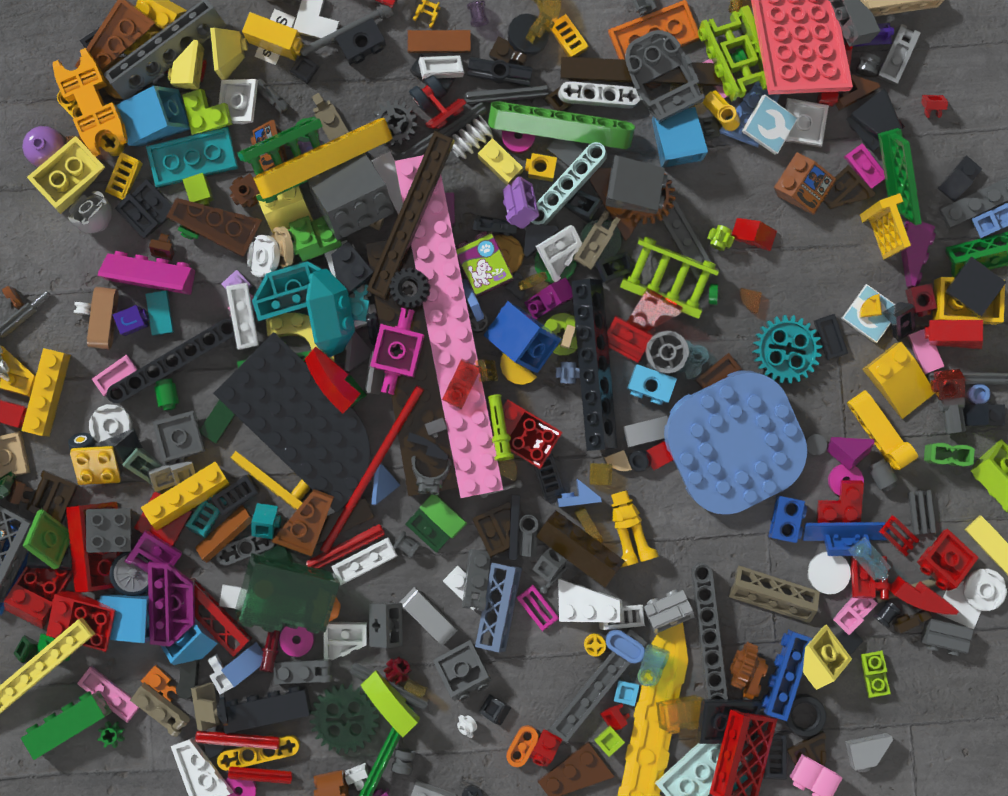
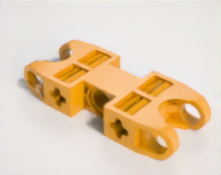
[53,48,128,157]

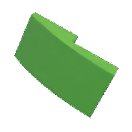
[419,494,467,538]

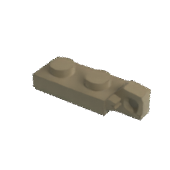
[312,93,349,141]

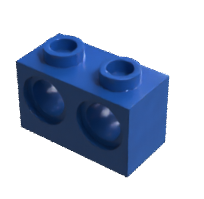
[768,496,807,543]

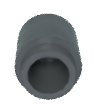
[869,459,898,492]

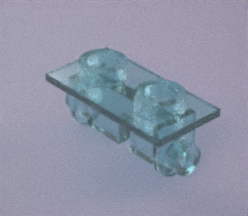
[848,537,891,581]

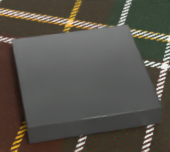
[152,410,206,463]

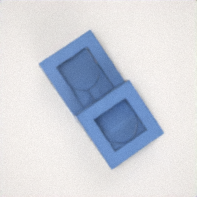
[972,203,1008,238]
[221,642,263,687]

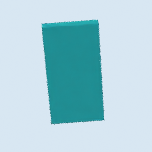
[146,127,239,188]

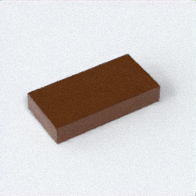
[695,353,742,389]

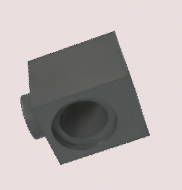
[532,548,568,582]

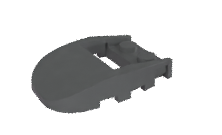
[625,30,705,124]

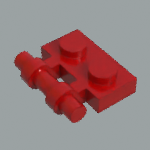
[850,555,891,600]

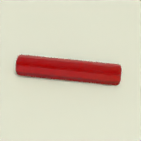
[228,766,292,784]

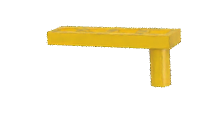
[230,451,311,510]

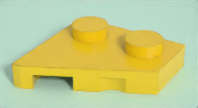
[0,346,36,397]

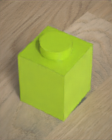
[182,173,214,206]

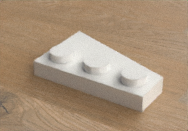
[558,578,623,622]
[171,738,233,796]

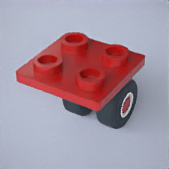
[409,75,467,129]

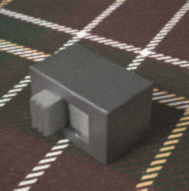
[425,418,447,438]

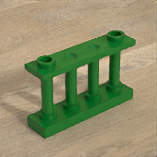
[237,118,325,203]

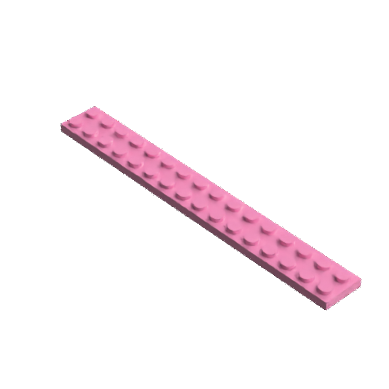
[395,155,503,498]

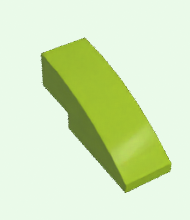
[361,670,420,737]

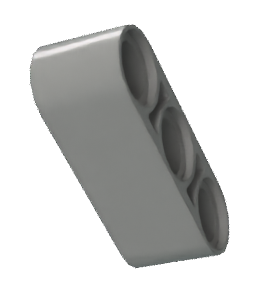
[400,587,458,646]

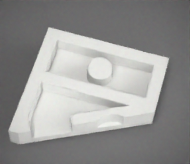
[535,225,582,282]
[324,622,367,660]

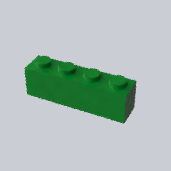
[21,691,112,760]

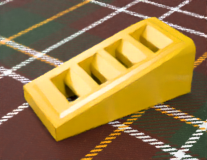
[548,14,589,57]
[105,152,143,200]

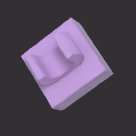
[221,270,252,289]

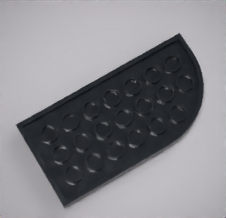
[213,332,370,513]

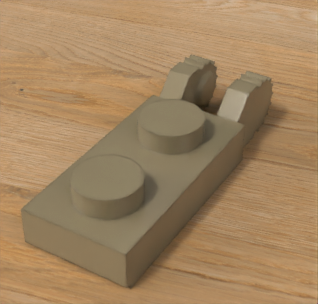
[573,210,621,270]

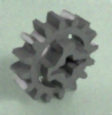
[372,100,418,147]

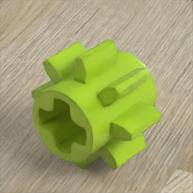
[707,225,735,251]

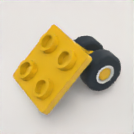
[68,433,121,485]

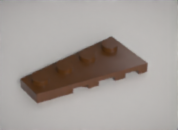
[166,198,262,257]

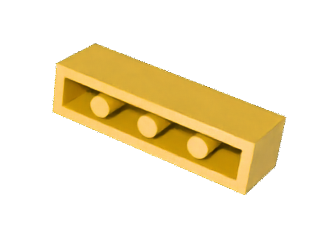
[22,348,71,437]
[141,462,230,531]

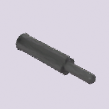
[0,291,50,339]

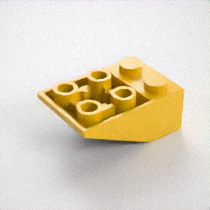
[124,0,187,64]

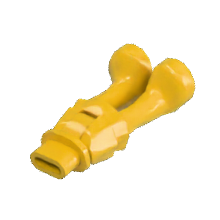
[611,490,659,568]

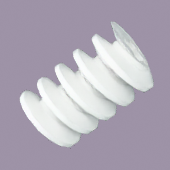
[451,115,494,159]

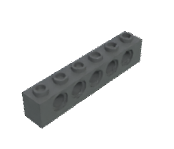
[104,0,226,101]

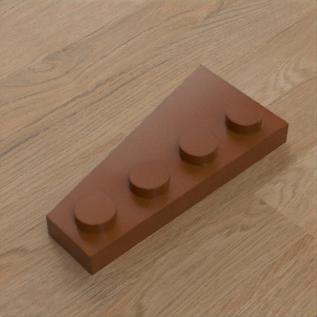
[75,0,157,72]

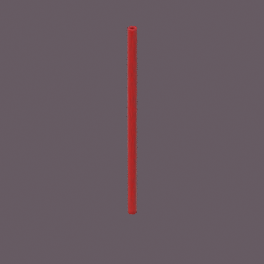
[320,385,424,553]

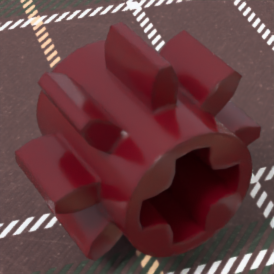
[383,656,412,685]

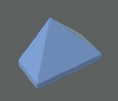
[371,462,400,505]

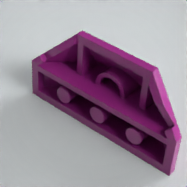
[148,562,195,646]

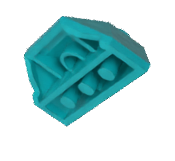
[252,261,322,321]
[306,269,355,357]

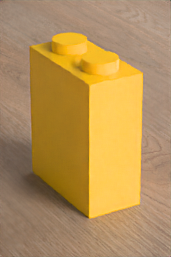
[242,12,304,61]

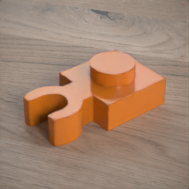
[141,664,177,702]

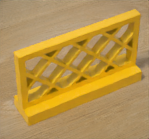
[860,193,911,260]

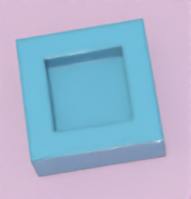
[613,679,639,706]

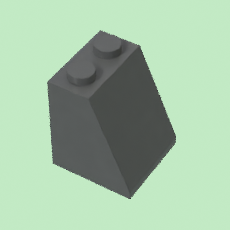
[605,155,668,214]

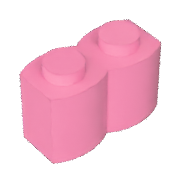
[790,754,843,796]

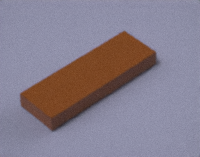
[408,30,471,53]
[195,505,253,563]

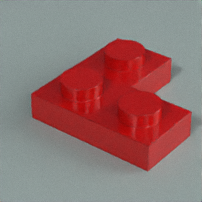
[817,480,864,523]

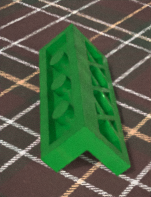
[945,232,1008,277]

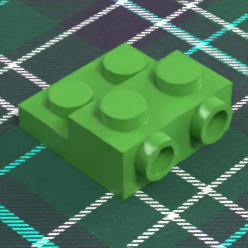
[288,216,342,262]

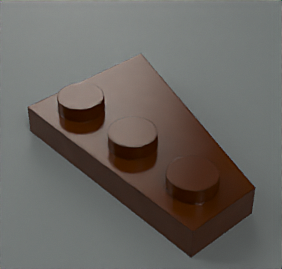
[538,742,615,796]

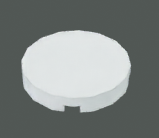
[247,235,280,278]
[89,404,133,442]
[807,552,851,594]
[963,569,1007,611]

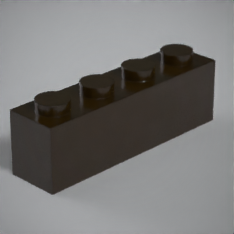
[536,510,625,588]

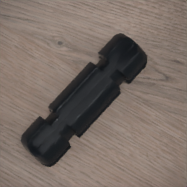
[366,312,380,345]

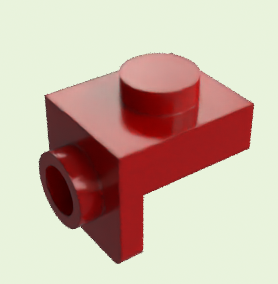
[529,729,562,767]

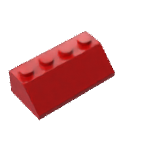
[66,502,122,593]

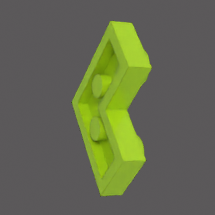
[182,89,232,135]

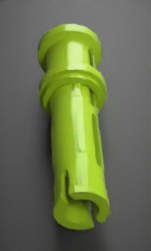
[488,394,514,461]

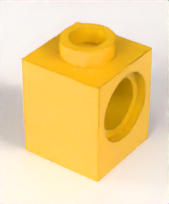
[525,153,557,182]

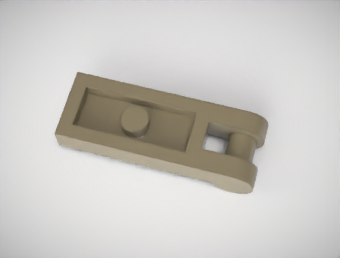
[130,682,190,737]

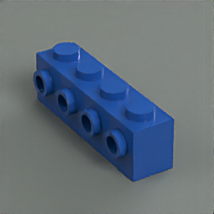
[761,629,813,721]

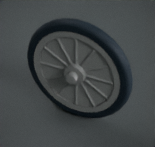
[110,551,153,596]

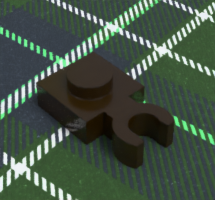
[892,609,932,634]

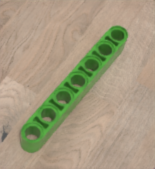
[488,101,635,149]

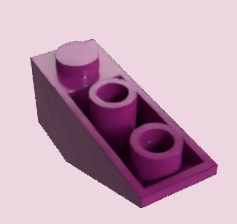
[901,220,936,288]

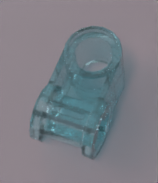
[637,643,670,687]

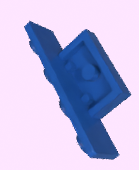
[803,522,890,556]

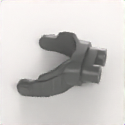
[411,456,452,495]

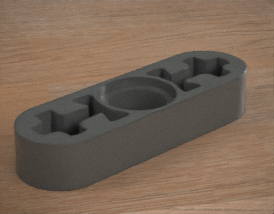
[216,534,276,565]

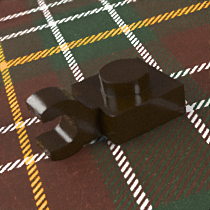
[489,36,528,66]

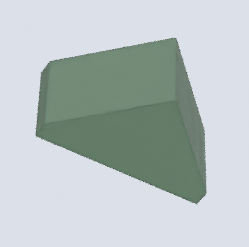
[122,448,163,485]

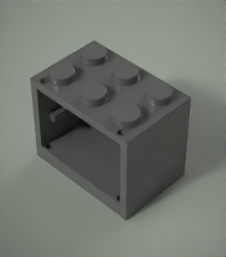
[307,153,394,241]

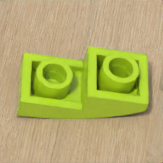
[861,651,891,698]

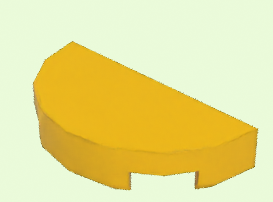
[500,353,537,385]

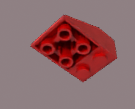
[491,399,562,469]
[3,566,73,629]
[46,590,116,652]

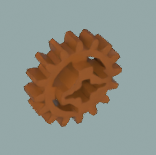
[730,642,759,689]

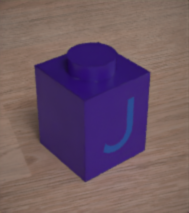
[112,305,149,336]

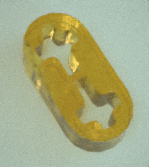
[574,507,603,543]

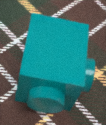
[251,503,281,539]

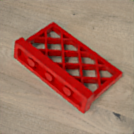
[709,709,778,796]

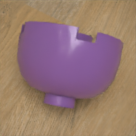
[22,126,66,167]

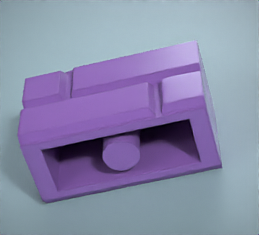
[502,177,539,229]

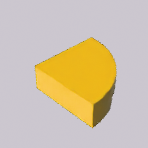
[859,294,882,318]

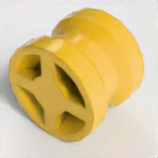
[584,633,606,657]

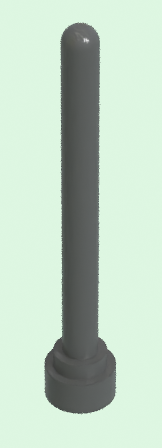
[300,3,394,56]

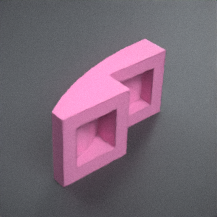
[833,598,878,635]

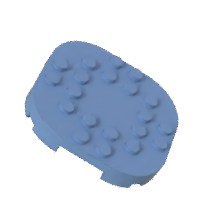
[664,371,807,514]

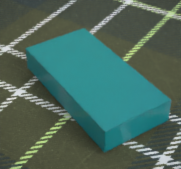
[145,291,174,336]

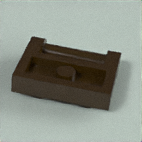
[26,470,78,524]

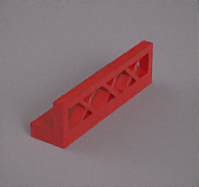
[190,578,253,657]

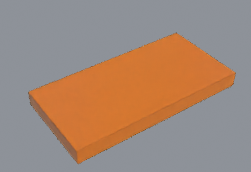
[608,0,700,59]

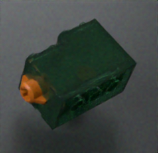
[235,553,341,634]

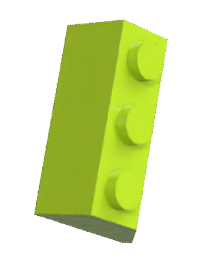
[970,439,1008,513]

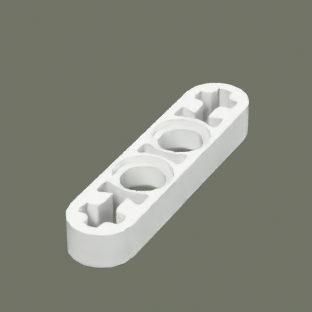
[558,81,640,109]

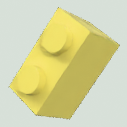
[478,138,523,185]

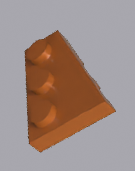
[271,489,334,557]

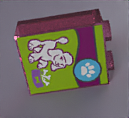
[456,231,514,298]

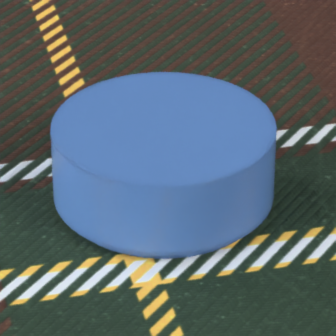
[967,384,990,404]

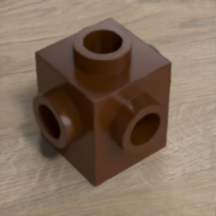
[229,173,260,208]

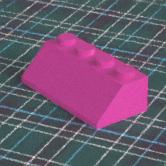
[98,251,195,295]

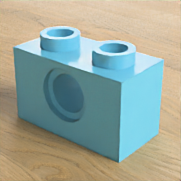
[627,364,677,406]

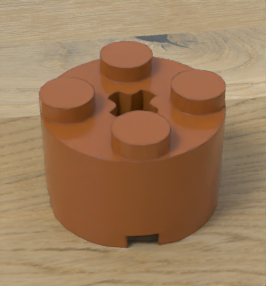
[313,770,350,796]

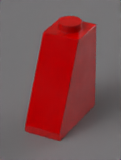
[925,320,983,349]

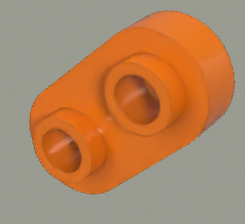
[743,656,768,700]
[506,725,538,767]

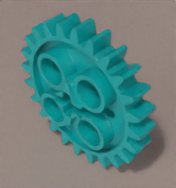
[752,315,822,384]

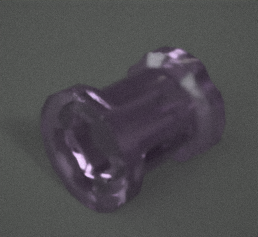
[467,0,489,27]

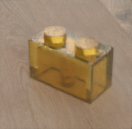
[656,695,704,734]

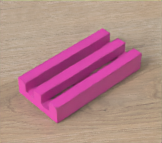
[516,584,559,632]

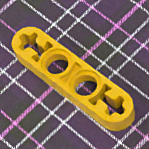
[217,735,300,771]

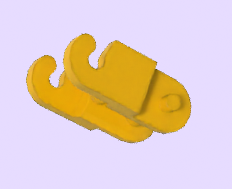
[413,0,441,29]

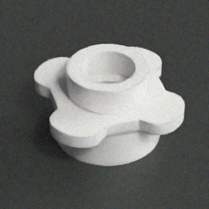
[457,715,477,738]

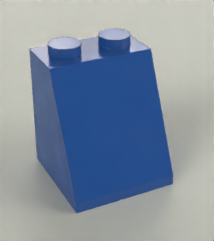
[483,301,562,373]

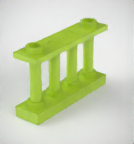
[620,236,719,319]

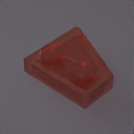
[627,287,683,332]

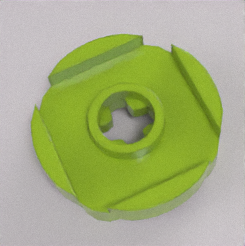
[544,313,577,356]

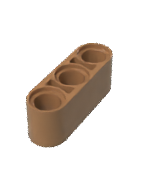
[87,287,119,350]

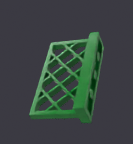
[878,128,922,225]

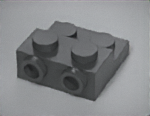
[433,640,492,702]

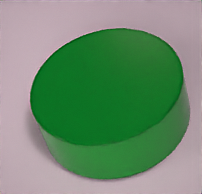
[709,283,718,305]

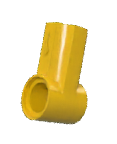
[702,90,740,131]

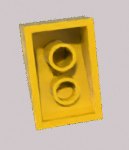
[862,342,935,419]

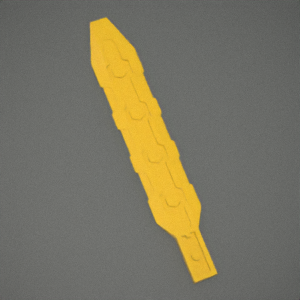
[617,622,688,796]

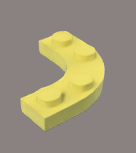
[266,313,335,362]

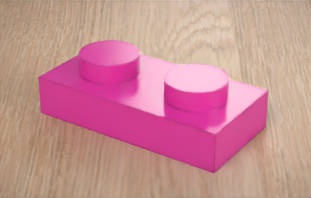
[844,143,885,189]

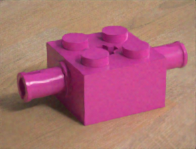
[370,308,424,395]

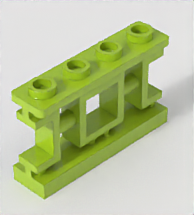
[698,5,767,102]

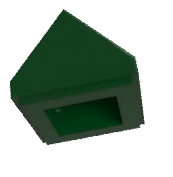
[14,635,39,663]

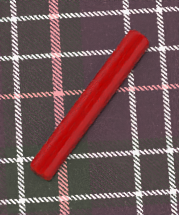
[306,524,385,572]
[195,731,280,750]

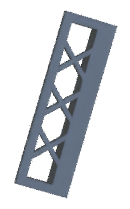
[475,563,522,653]

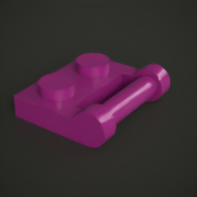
[124,530,182,573]

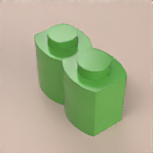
[924,443,975,466]

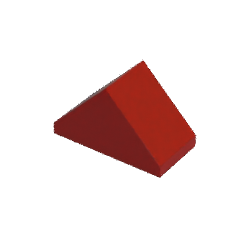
[731,218,777,251]

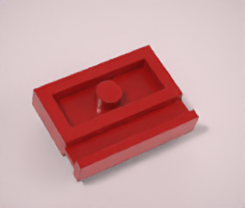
[607,316,653,363]

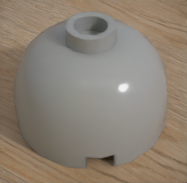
[68,191,112,234]
[645,331,689,373]

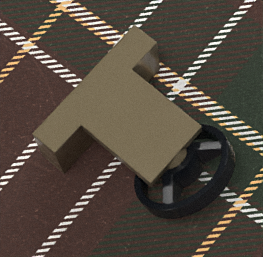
[191,683,229,731]

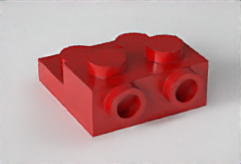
[917,529,979,591]

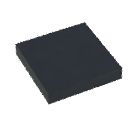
[945,257,1006,317]

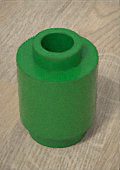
[154,379,179,411]

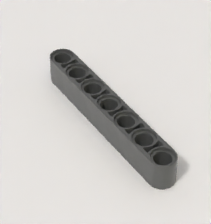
[691,563,728,699]

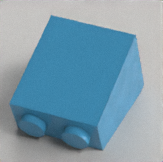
[116,86,190,146]
[652,107,708,168]
[97,594,150,643]

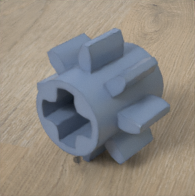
[556,362,580,384]

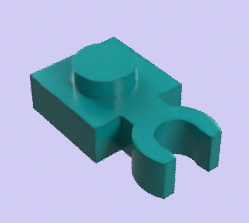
[349,285,370,322]

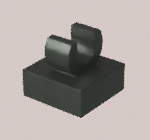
[699,116,720,140]

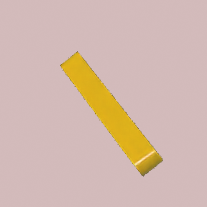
[253,118,393,199]

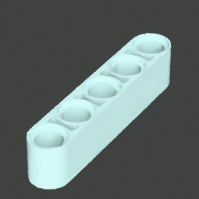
[531,142,607,225]

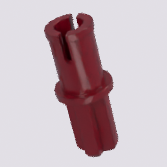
[260,629,280,673]

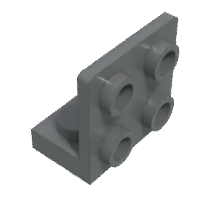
[86,508,131,553]

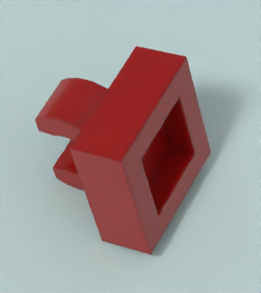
[921,95,948,118]
[600,704,630,730]

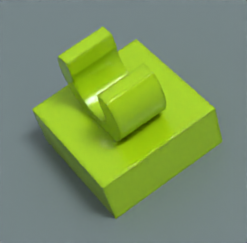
[594,726,625,757]

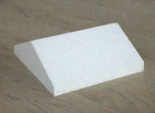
[219,79,258,124]

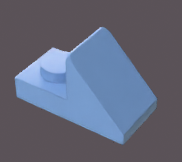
[557,479,602,507]

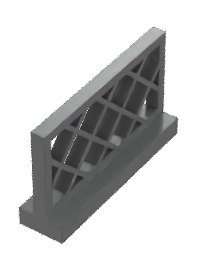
[0,505,33,603]

